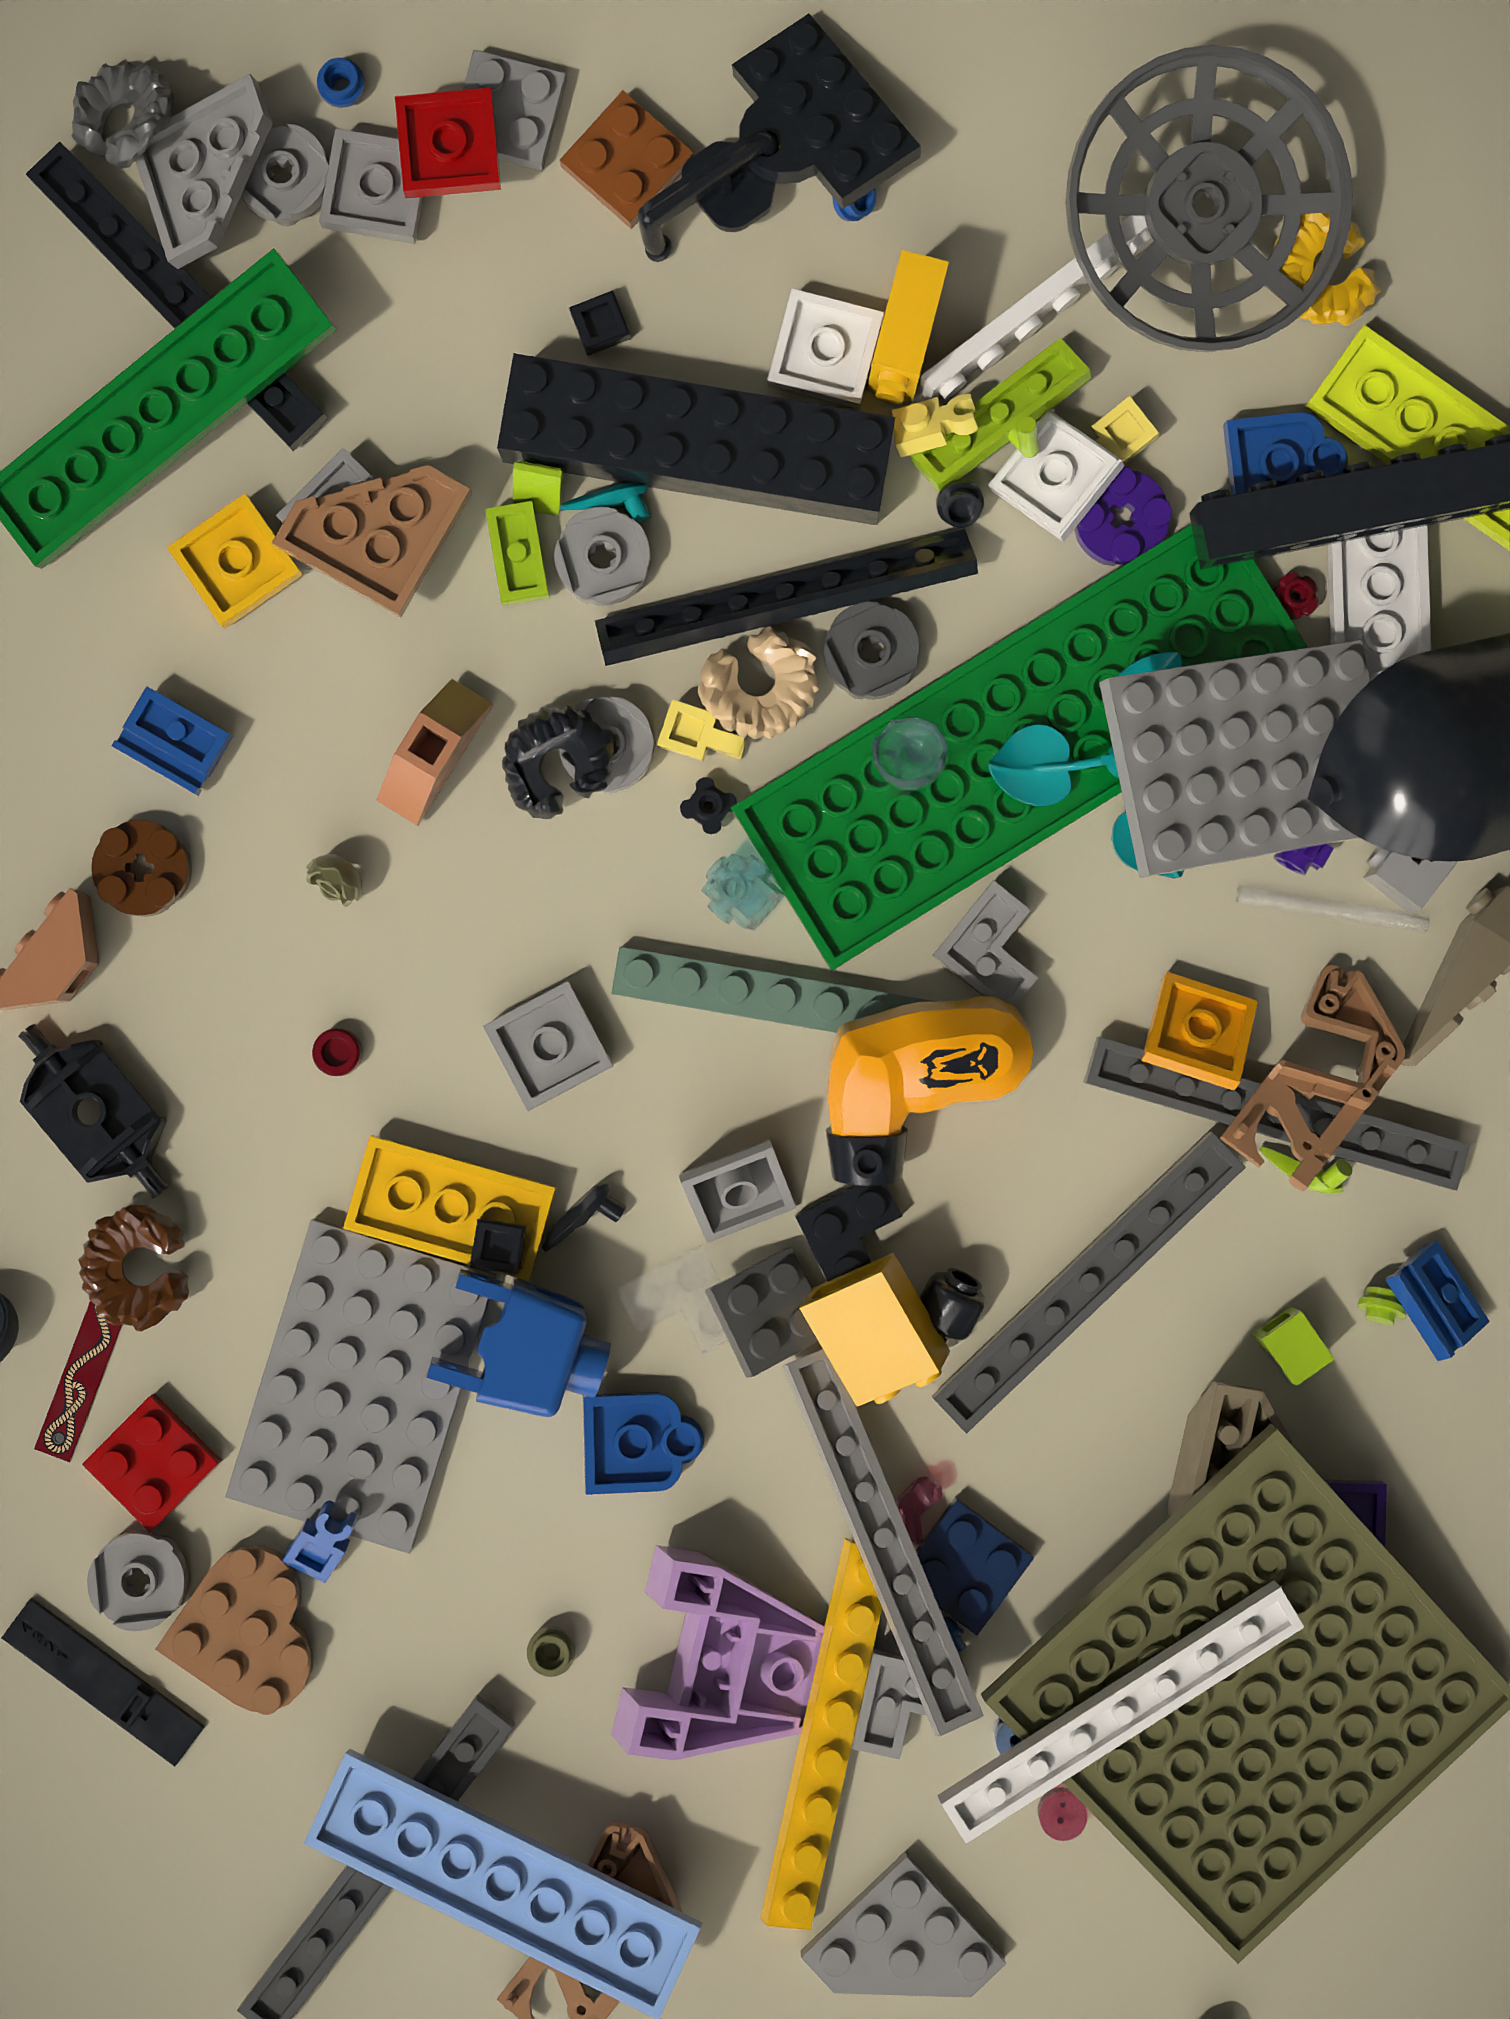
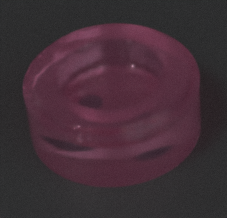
[1037,1787,1087,1841]

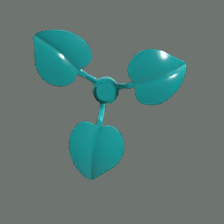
[988,652,1184,879]

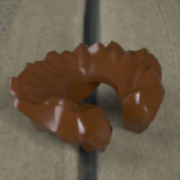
[78,1205,189,1332]

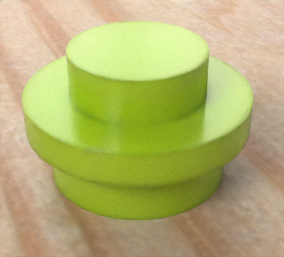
[1357,1287,1407,1325]

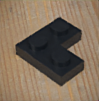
[795,1184,903,1281]

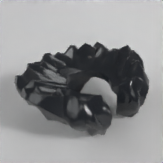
[502,705,614,819]

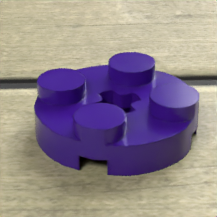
[1074,467,1172,566]

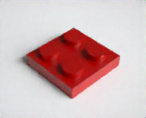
[395,87,501,198]
[82,1393,222,1533]

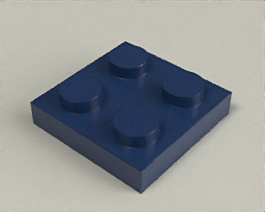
[916,1497,1034,1636]

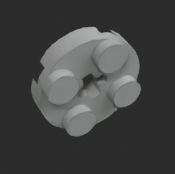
[241,123,329,227]
[554,507,651,606]
[559,696,655,794]
[87,1530,189,1631]

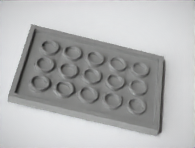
[1099,640,1370,878]
[225,1218,497,1554]

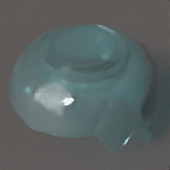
[872,717,948,791]

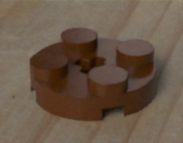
[91,820,192,917]

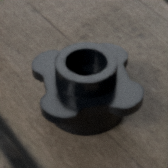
[680,777,737,835]

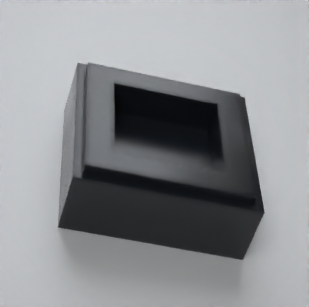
[569,290,631,356]
[470,1218,527,1275]

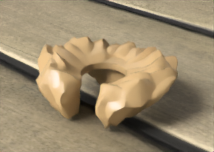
[698,627,819,739]

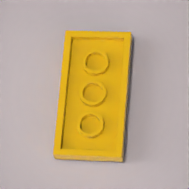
[343,1135,557,1281]

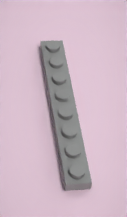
[783,1349,984,1736]

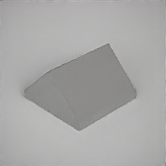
[679,1139,796,1243]

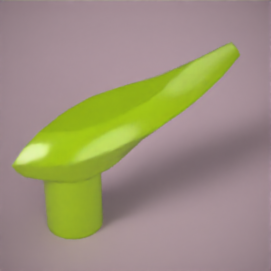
[1259,1145,1352,1194]

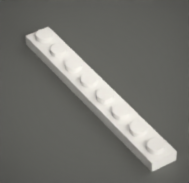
[918,143,1229,400]
[937,1580,1304,1844]

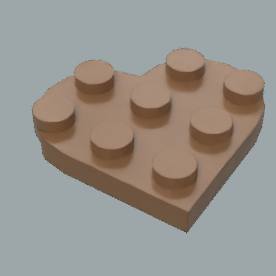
[155,1545,313,1715]

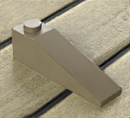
[1401,886,1510,1066]

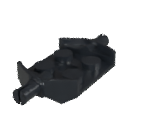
[18,1024,169,1199]

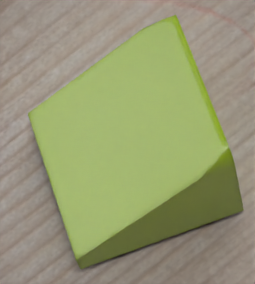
[513,461,566,516]

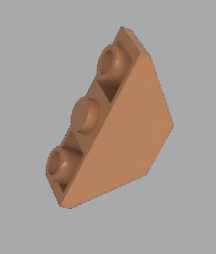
[376,679,493,826]
[0,888,99,1011]

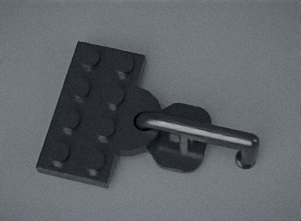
[637,13,921,262]

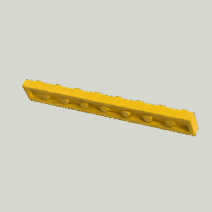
[760,1538,882,1930]

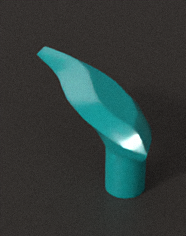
[560,482,651,524]

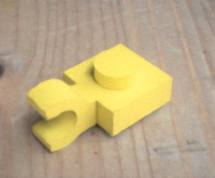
[657,699,747,762]

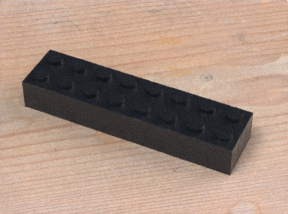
[497,353,895,525]

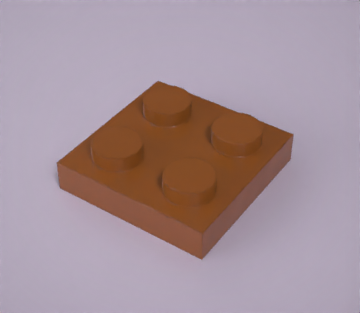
[560,90,694,229]

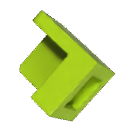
[1252,1307,1335,1385]

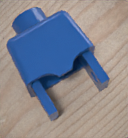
[426,1269,611,1418]

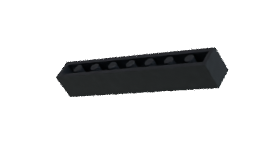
[1189,434,1510,570]

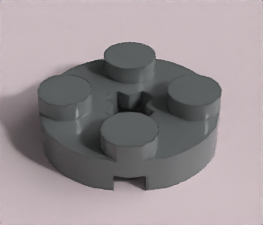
[823,601,920,700]

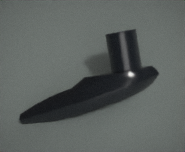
[541,1184,626,1252]

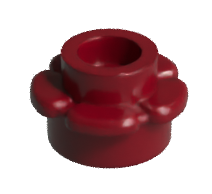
[1273,572,1319,620]

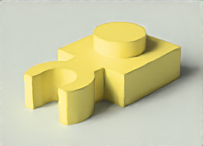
[892,394,978,458]
[1091,396,1159,464]

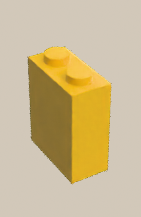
[867,250,949,404]
[799,1253,950,1407]

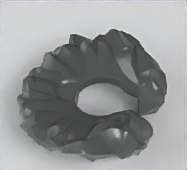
[71,62,174,169]

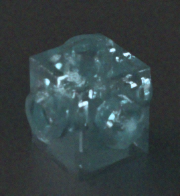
[701,853,785,931]

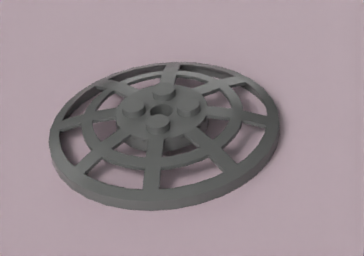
[1065,45,1353,352]

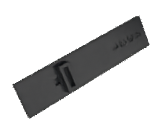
[1,1598,205,1767]

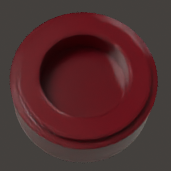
[312,1028,363,1076]

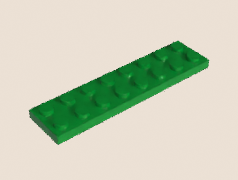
[0,248,337,569]

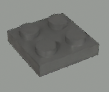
[704,1247,819,1378]

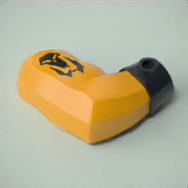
[826,996,1034,1186]

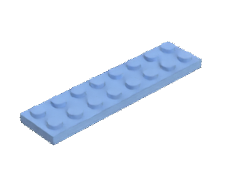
[303,1749,702,2019]

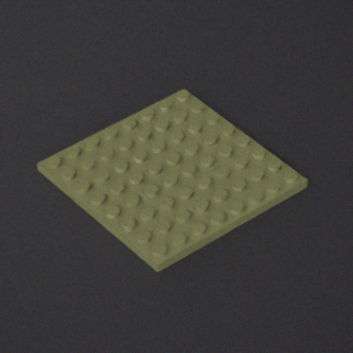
[980,1423,1510,1964]

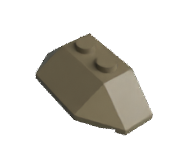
[1167,1381,1292,1519]

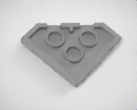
[136,74,273,269]
[800,1851,1006,1998]

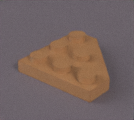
[272,465,472,618]

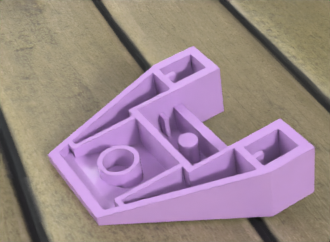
[611,1545,825,1760]

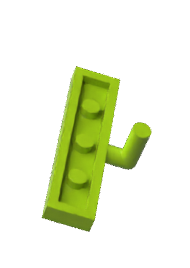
[910,337,1091,492]

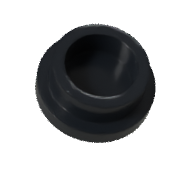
[936,480,984,528]

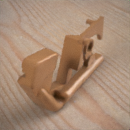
[1220,965,1405,1191]
[497,1821,683,2019]

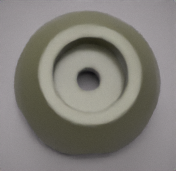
[306,854,362,907]

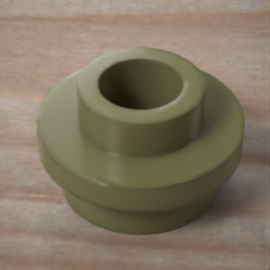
[527,1627,575,1677]

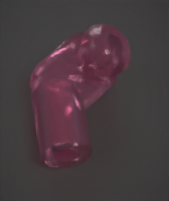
[895,1477,943,1545]

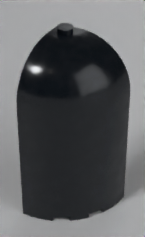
[1307,633,1510,862]

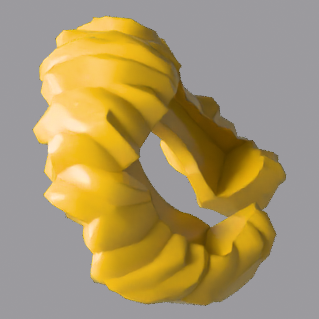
[1274,213,1381,326]

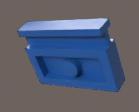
[112,686,233,796]
[1385,1240,1490,1361]

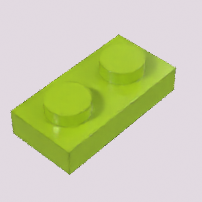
[485,501,550,606]

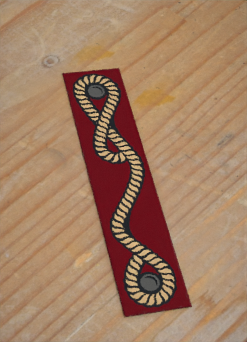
[34,1301,122,1463]

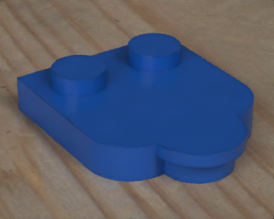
[1223,412,1348,496]
[583,1392,704,1495]

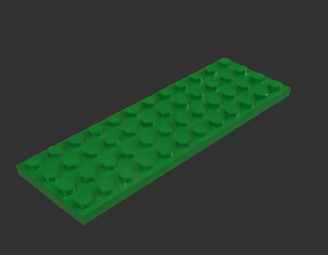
[731,525,1308,972]

